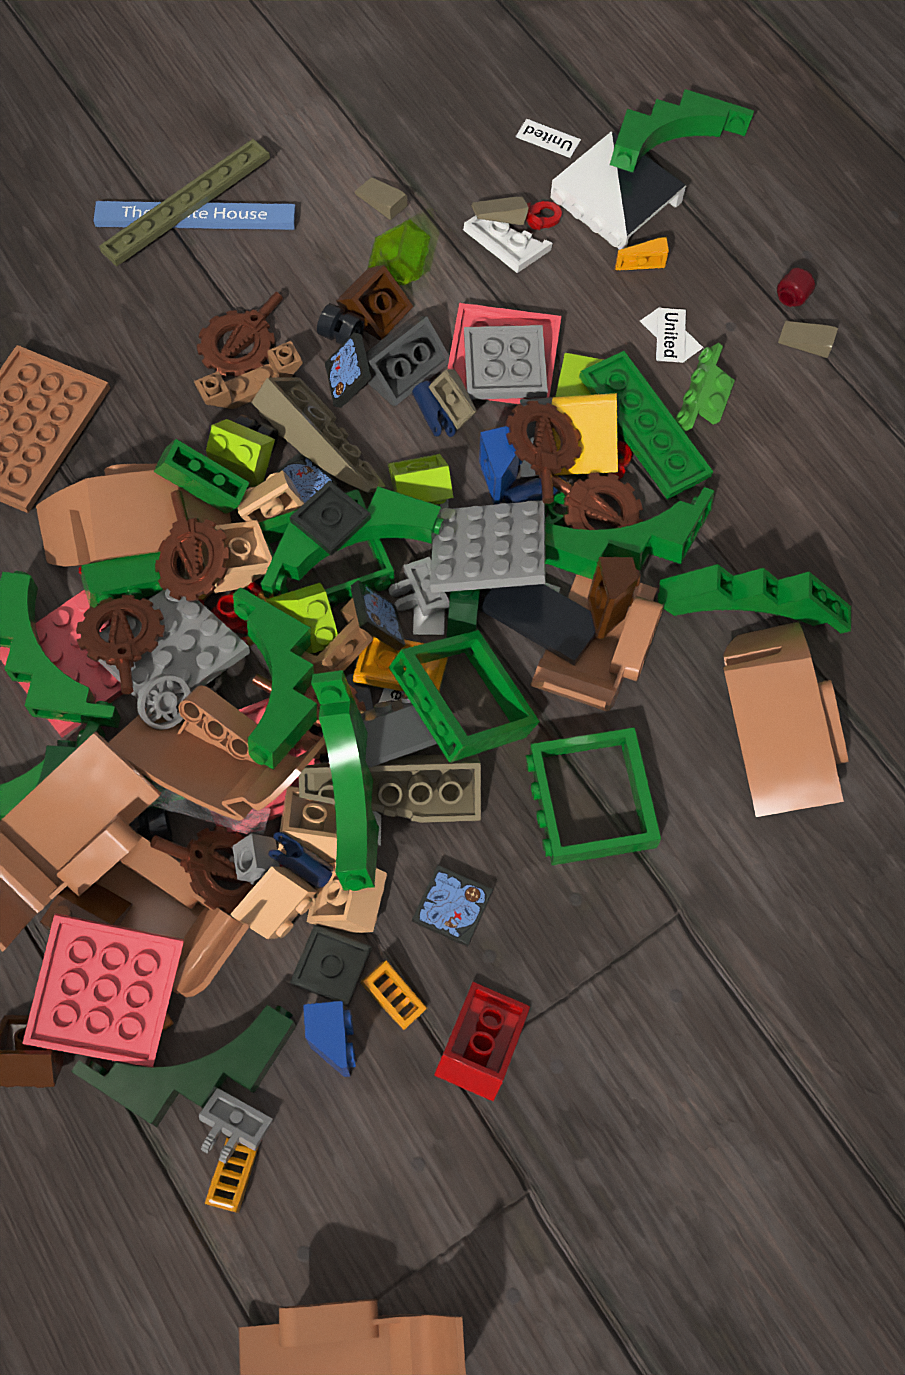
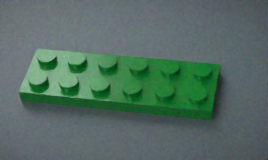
[579,351,713,499]

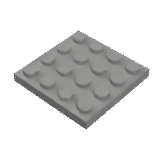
[430,500,546,593]
[98,589,250,718]

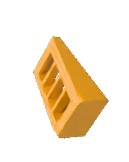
[360,960,427,1030]
[204,1138,258,1213]

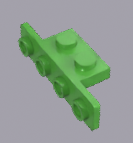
[675,343,735,432]

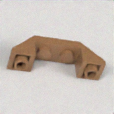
[194,341,303,409]
[301,598,373,674]

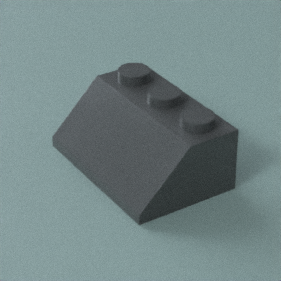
[366,316,450,406]
[359,694,437,768]

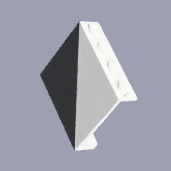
[550,131,686,250]

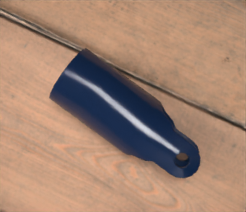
[412,381,456,437]
[504,476,568,504]
[268,832,333,888]

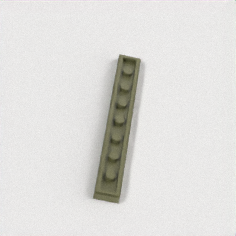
[99,139,270,267]

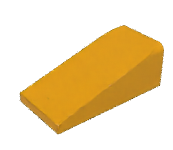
[615,237,669,270]

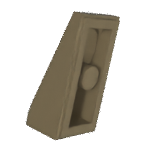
[355,177,407,220]
[471,197,529,225]
[778,321,838,358]
[428,369,477,429]

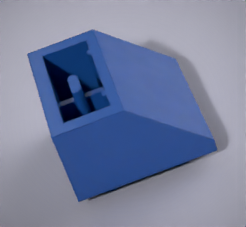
[303,1001,356,1077]

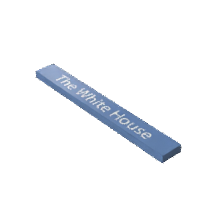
[93,201,296,230]

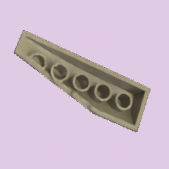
[251,377,386,493]
[299,754,481,823]

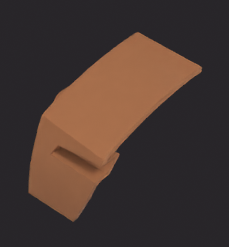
[36,464,231,566]
[531,574,664,711]
[723,622,848,817]
[108,685,325,821]
[0,731,162,952]
[95,834,250,997]
[239,1299,466,1375]

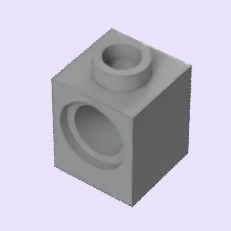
[232,834,280,885]

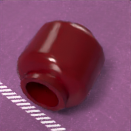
[777,268,816,307]

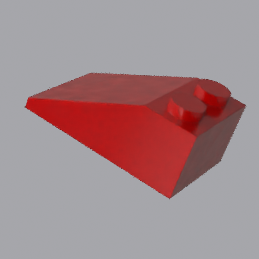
[434,982,530,1101]

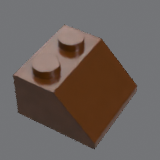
[336,265,414,340]
[587,557,640,639]
[40,883,133,930]
[0,1015,64,1088]

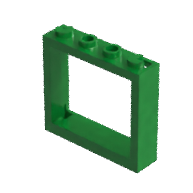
[259,489,395,609]
[389,630,540,763]
[525,727,661,865]

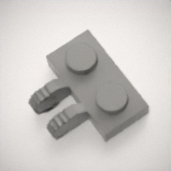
[389,557,450,616]
[199,1088,273,1163]

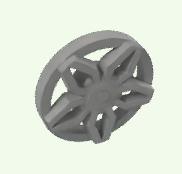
[137,673,191,730]

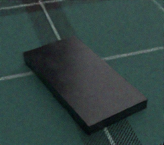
[479,584,596,665]

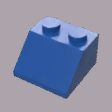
[479,426,522,505]

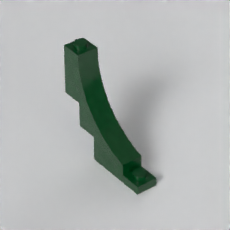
[71,1005,296,1127]

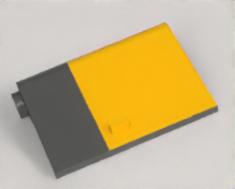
[516,393,620,478]

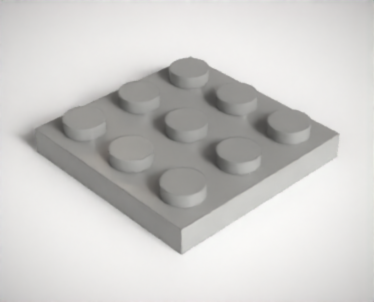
[464,325,548,400]

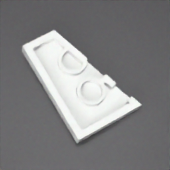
[463,215,553,273]

